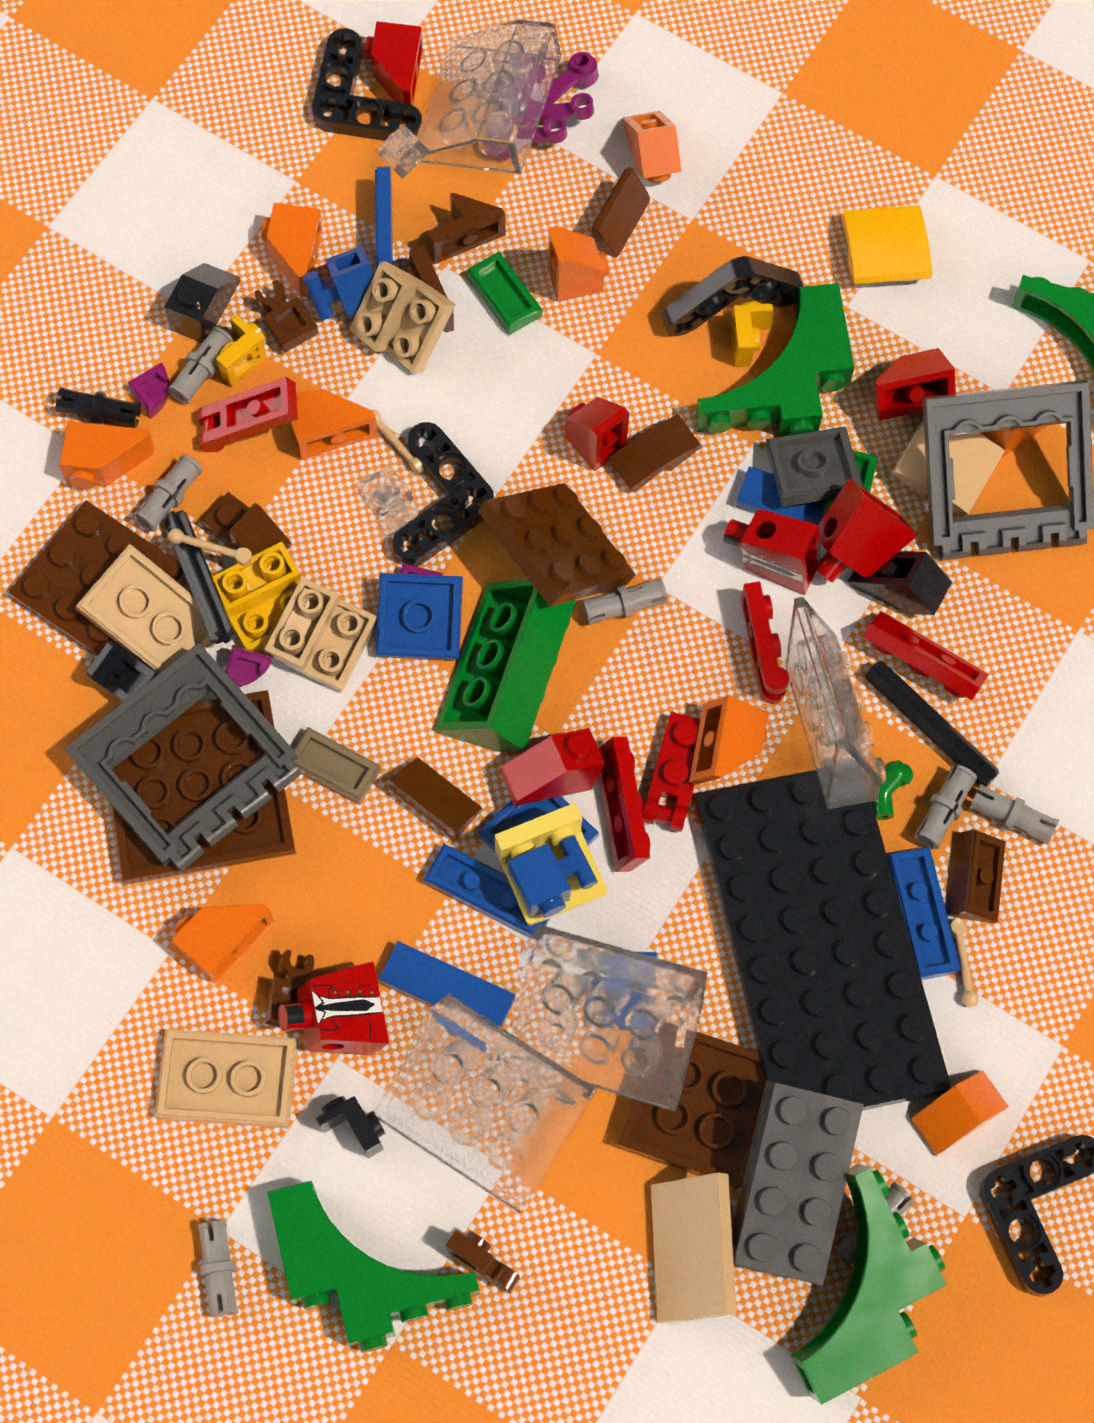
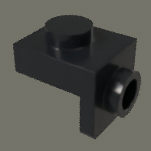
[86,641,158,702]
[316,1096,386,1158]

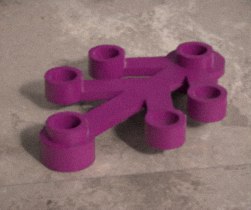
[482,52,599,157]

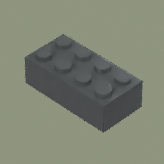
[732,1080,864,1286]

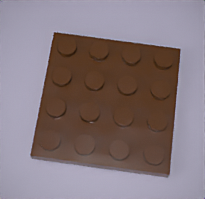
[112,690,296,885]

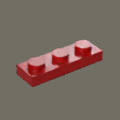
[863,611,989,701]
[598,737,651,872]

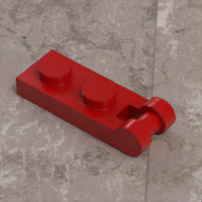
[198,377,298,452]
[740,581,789,704]
[642,711,700,832]

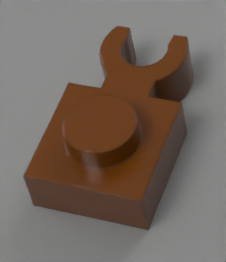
[254,280,319,353]
[265,950,314,1031]
[445,1230,520,1294]

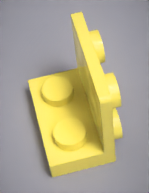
[495,803,607,926]

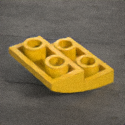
[842,205,932,284]
[212,542,301,652]

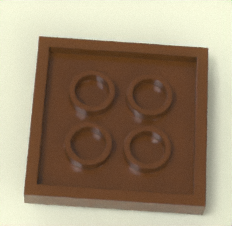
[478,483,636,607]
[8,500,184,656]
[617,1019,766,1189]

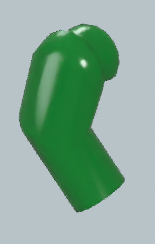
[870,760,913,820]

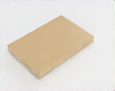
[75,544,212,674]
[155,1029,298,1129]
[651,1173,737,1323]

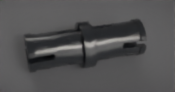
[55,387,141,428]

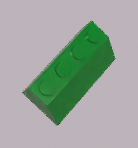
[434,579,576,752]

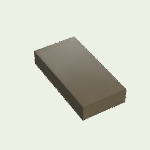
[293,727,381,805]

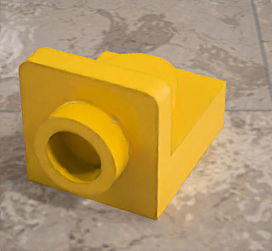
[729,301,773,367]
[216,314,267,387]

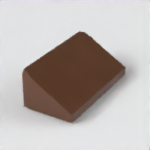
[591,167,650,258]
[389,757,483,841]
[945,829,1006,924]

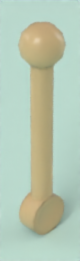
[372,410,425,474]
[168,528,252,566]
[949,919,979,1008]

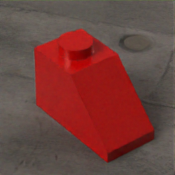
[365,21,423,105]
[875,348,956,421]
[565,397,630,471]
[500,728,605,806]

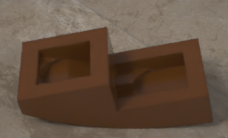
[608,414,703,493]

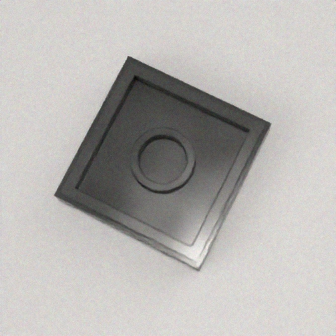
[766,426,863,507]

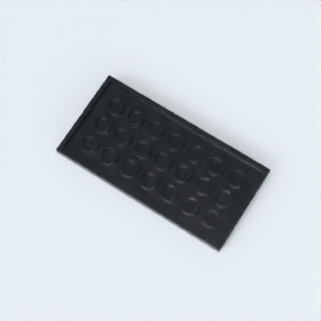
[695,762,952,1111]

